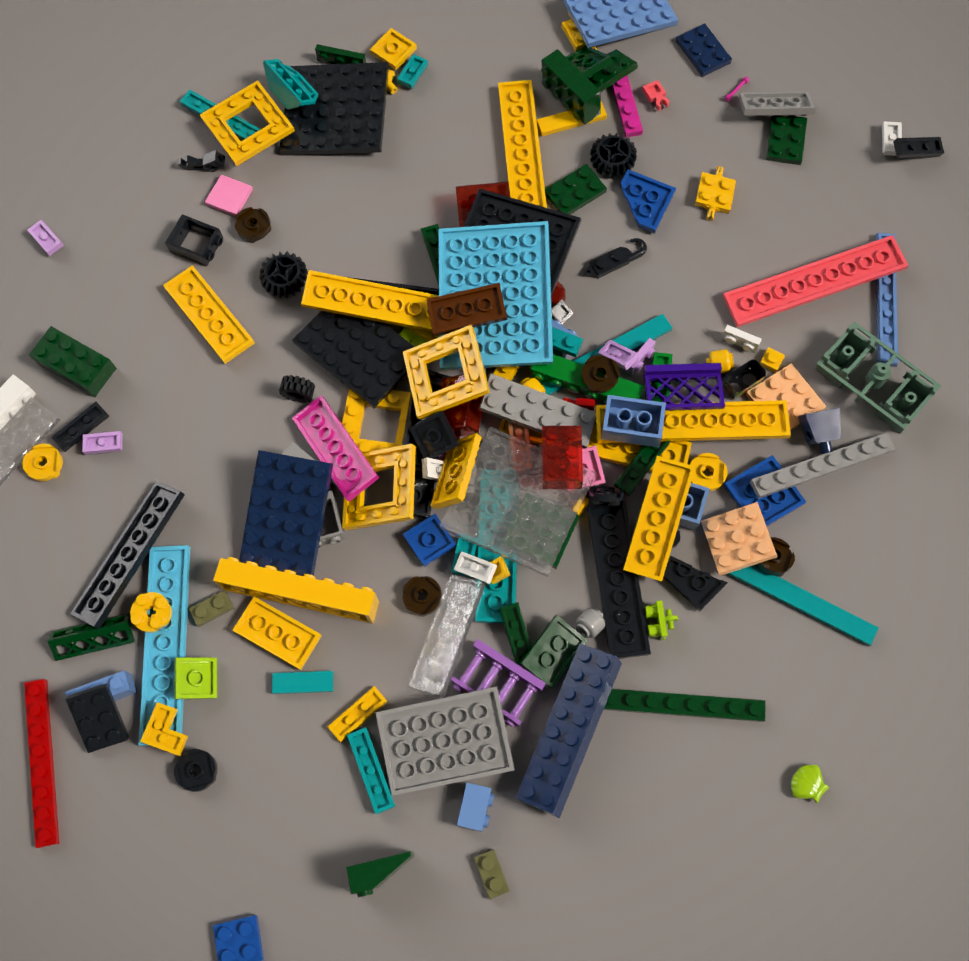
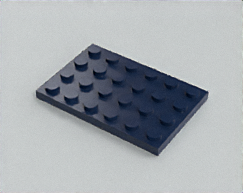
[239,450,333,576]

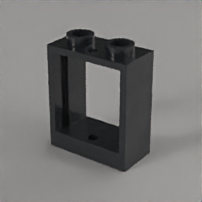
[165,214,223,266]

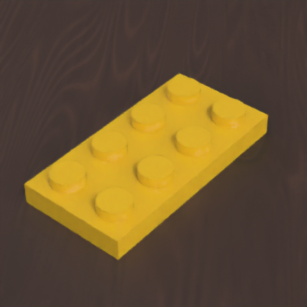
[430,433,482,510]
[232,596,322,670]

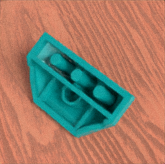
[263,59,318,110]

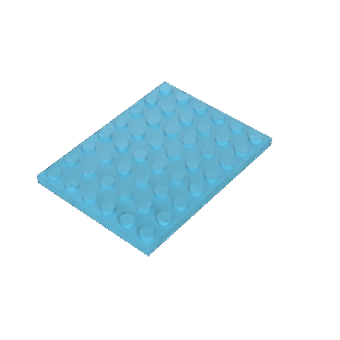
[439,221,553,370]

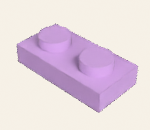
[27,220,64,256]
[625,338,655,376]
[598,340,639,370]
[82,431,123,455]

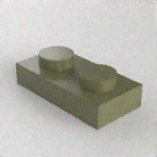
[189,590,235,627]
[474,849,510,899]

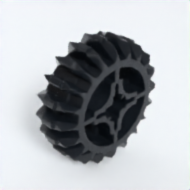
[590,132,637,178]
[259,251,308,299]

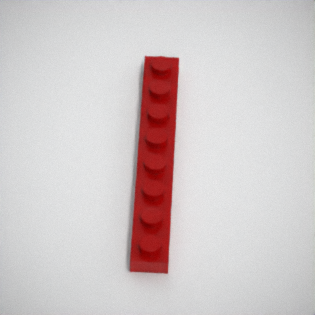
[24,679,60,848]

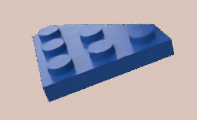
[620,169,676,234]

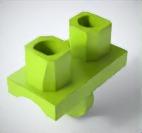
[644,600,679,640]

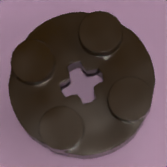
[235,207,271,243]
[581,355,620,393]
[755,537,795,577]
[402,576,442,617]

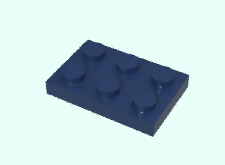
[676,23,732,77]

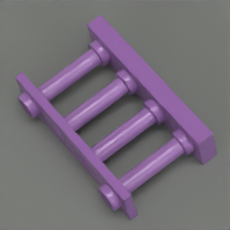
[451,639,546,728]

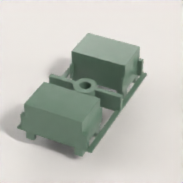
[815,322,941,433]

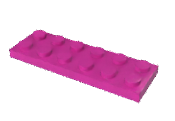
[292,395,379,502]

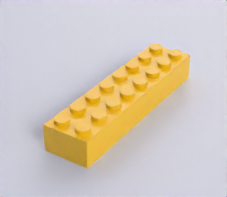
[213,557,379,624]

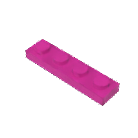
[611,75,643,138]

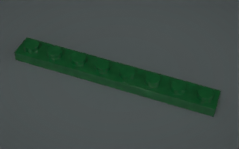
[603,689,765,722]

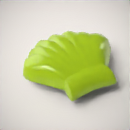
[791,765,829,803]

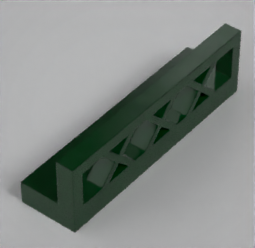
[48,613,135,661]

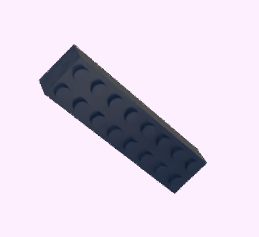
[515,644,622,819]

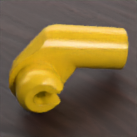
[387,70,398,94]

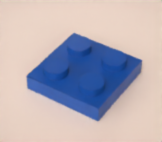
[403,514,457,567]
[213,915,264,961]

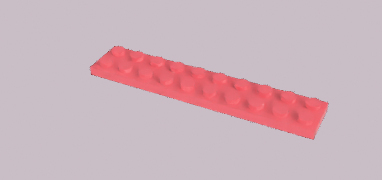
[723,235,909,327]

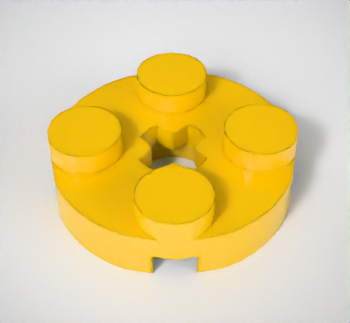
[22,444,63,482]
[690,453,727,492]
[130,592,172,633]

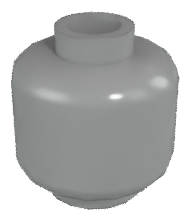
[576,608,605,638]

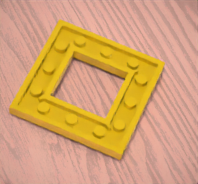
[200,80,295,167]
[403,325,490,419]
[342,389,411,453]
[342,444,416,531]

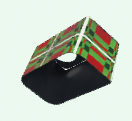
[722,359,766,400]

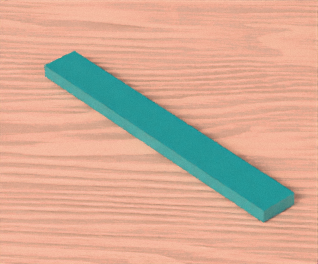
[539,314,673,395]
[728,565,879,646]

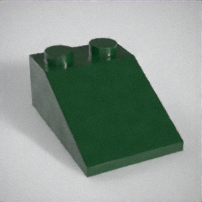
[346,851,415,897]

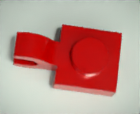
[563,398,595,411]

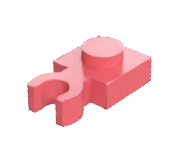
[642,80,669,111]

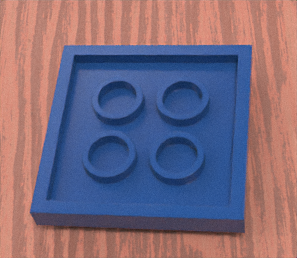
[724,455,806,527]

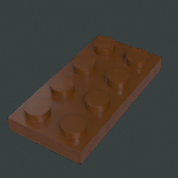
[426,283,507,336]

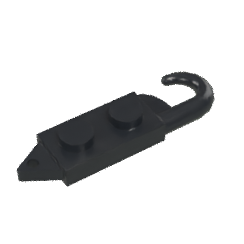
[584,238,647,279]

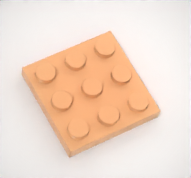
[745,363,826,431]
[701,502,777,576]

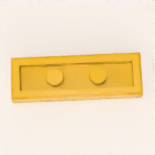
[327,686,388,743]

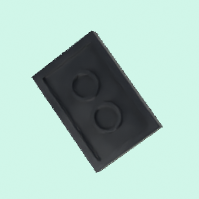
[65,683,129,753]

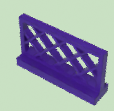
[643,363,725,410]

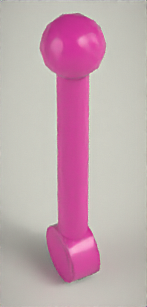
[725,77,749,102]

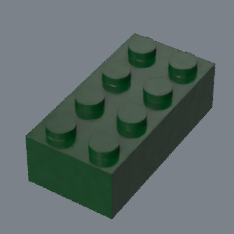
[541,49,601,125]
[29,326,117,397]

